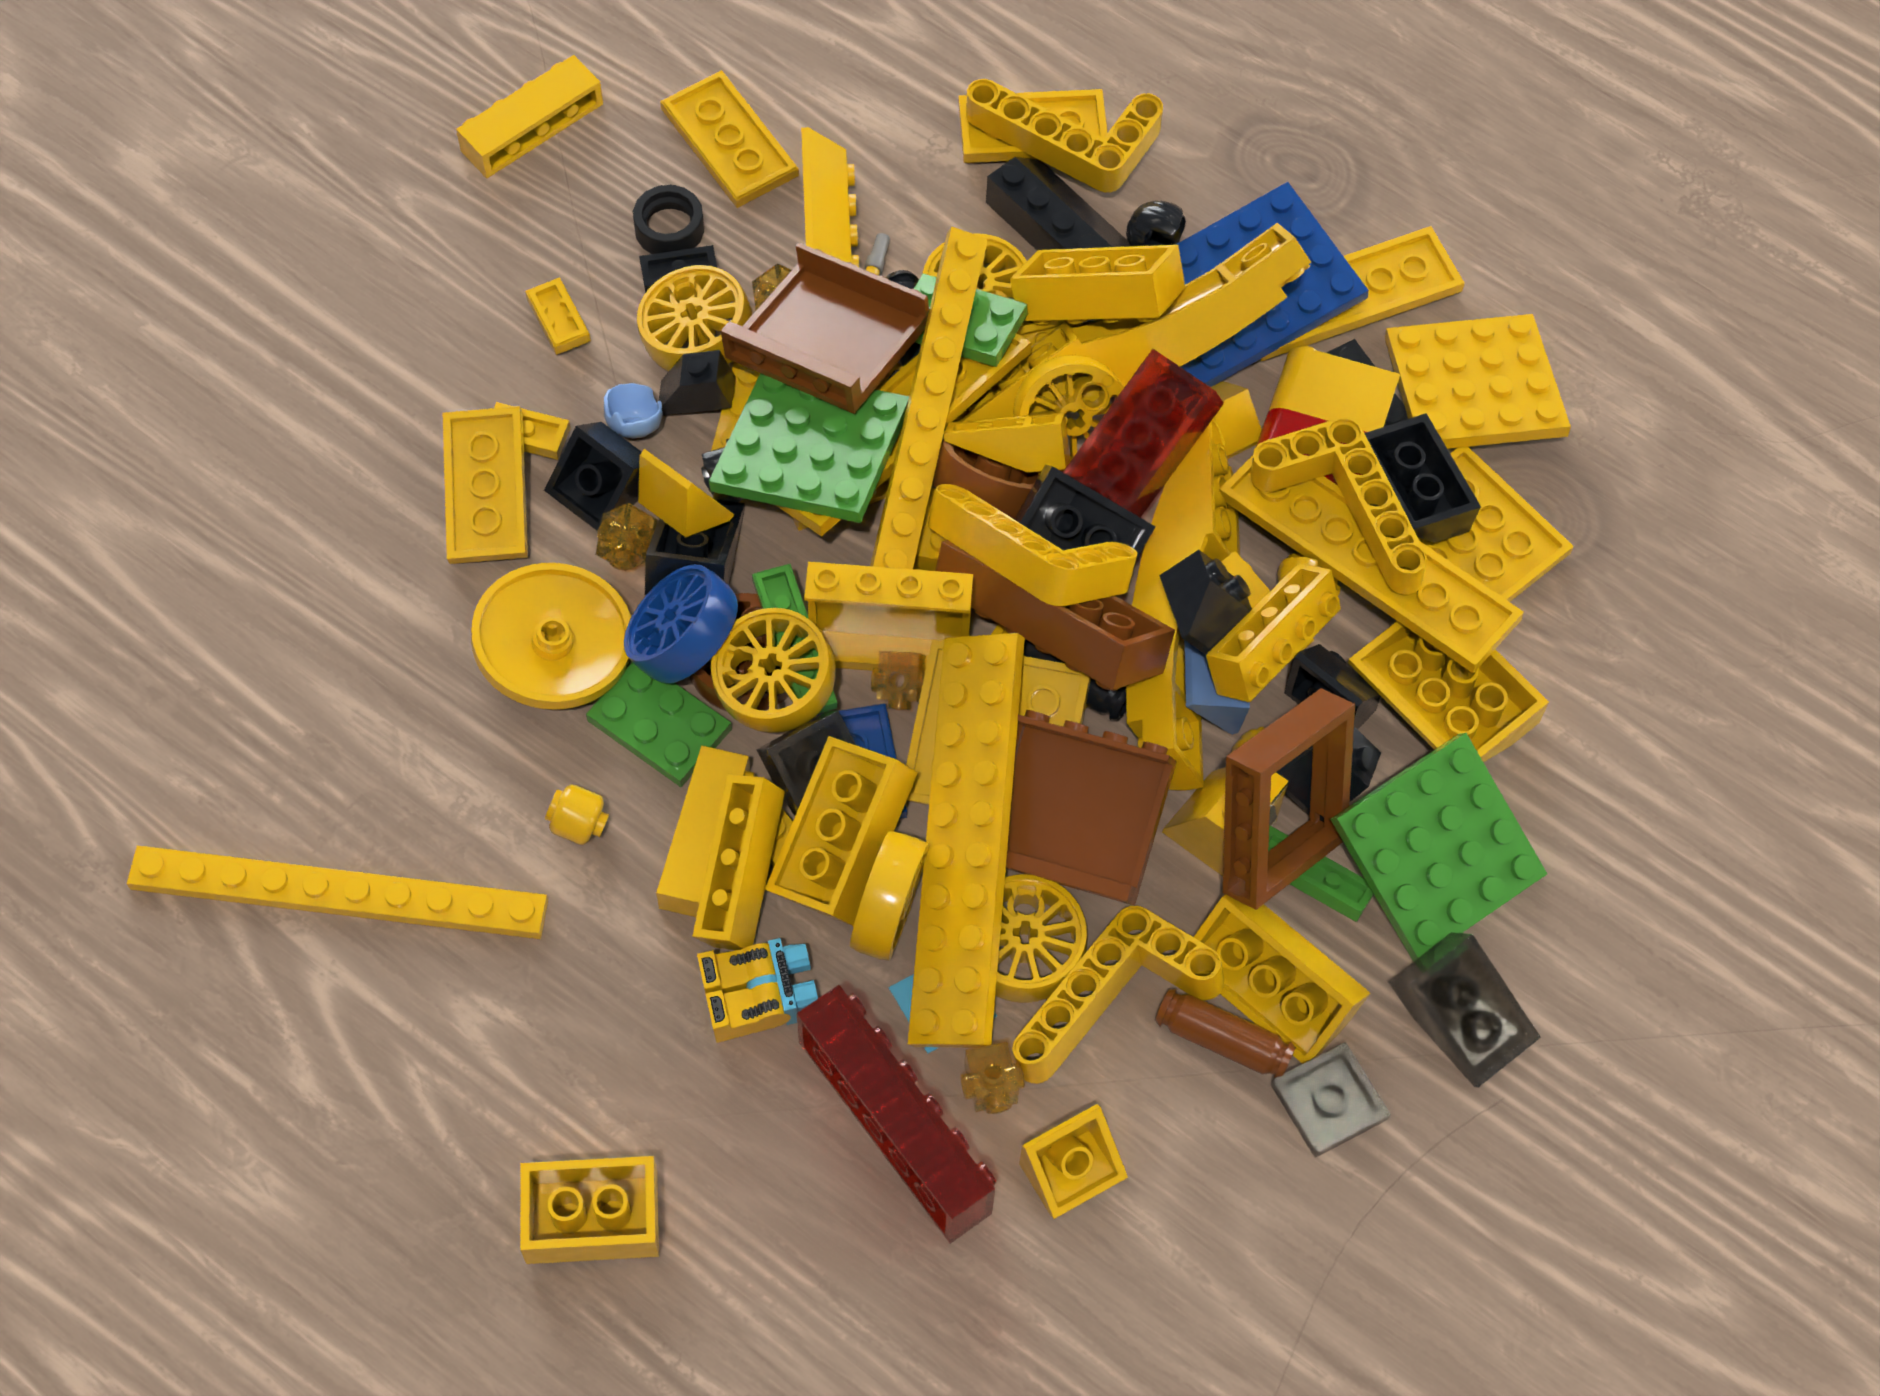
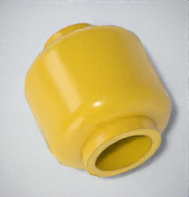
[545,784,609,845]

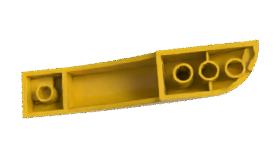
[953,223,1311,422]
[1126,406,1240,790]

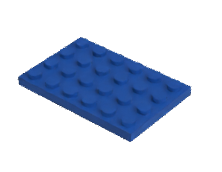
[1155,182,1369,406]

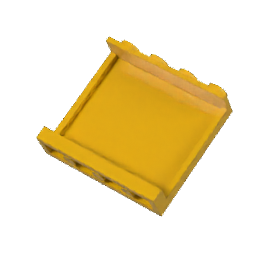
[804,561,973,675]

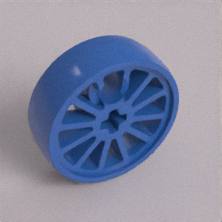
[624,564,738,684]

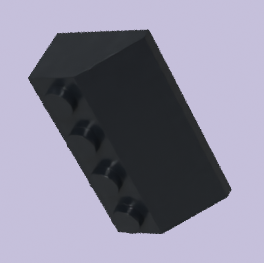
[986,157,1130,251]

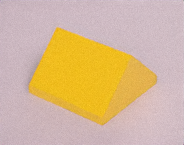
[1158,381,1262,459]
[638,449,735,537]
[1019,1104,1128,1219]

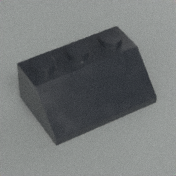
[1365,413,1481,543]

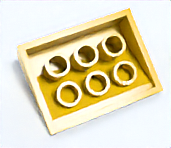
[1348,621,1549,762]

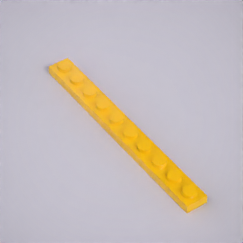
[870,227,987,569]
[127,845,548,939]

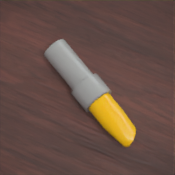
[864,233,891,275]

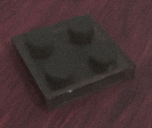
[1271,1042,1391,1158]

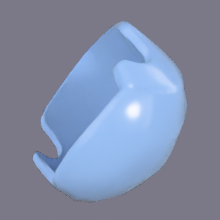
[604,383,663,438]

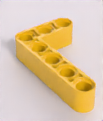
[966,79,1163,193]
[1251,417,1427,595]
[928,484,1138,606]
[1012,906,1224,1084]

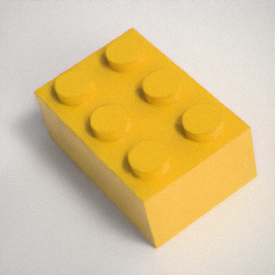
[520,1156,659,1264]

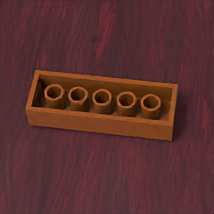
[935,540,1175,690]

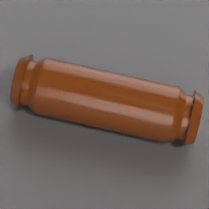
[1155,989,1296,1080]

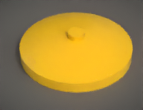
[471,563,631,710]

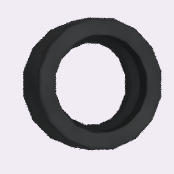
[633,184,704,254]

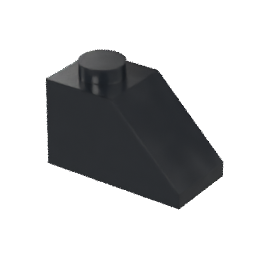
[659,350,735,416]

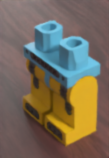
[697,938,819,1043]

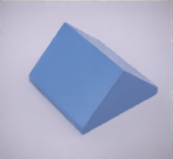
[1184,640,1250,735]

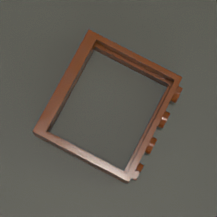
[1223,688,1355,910]

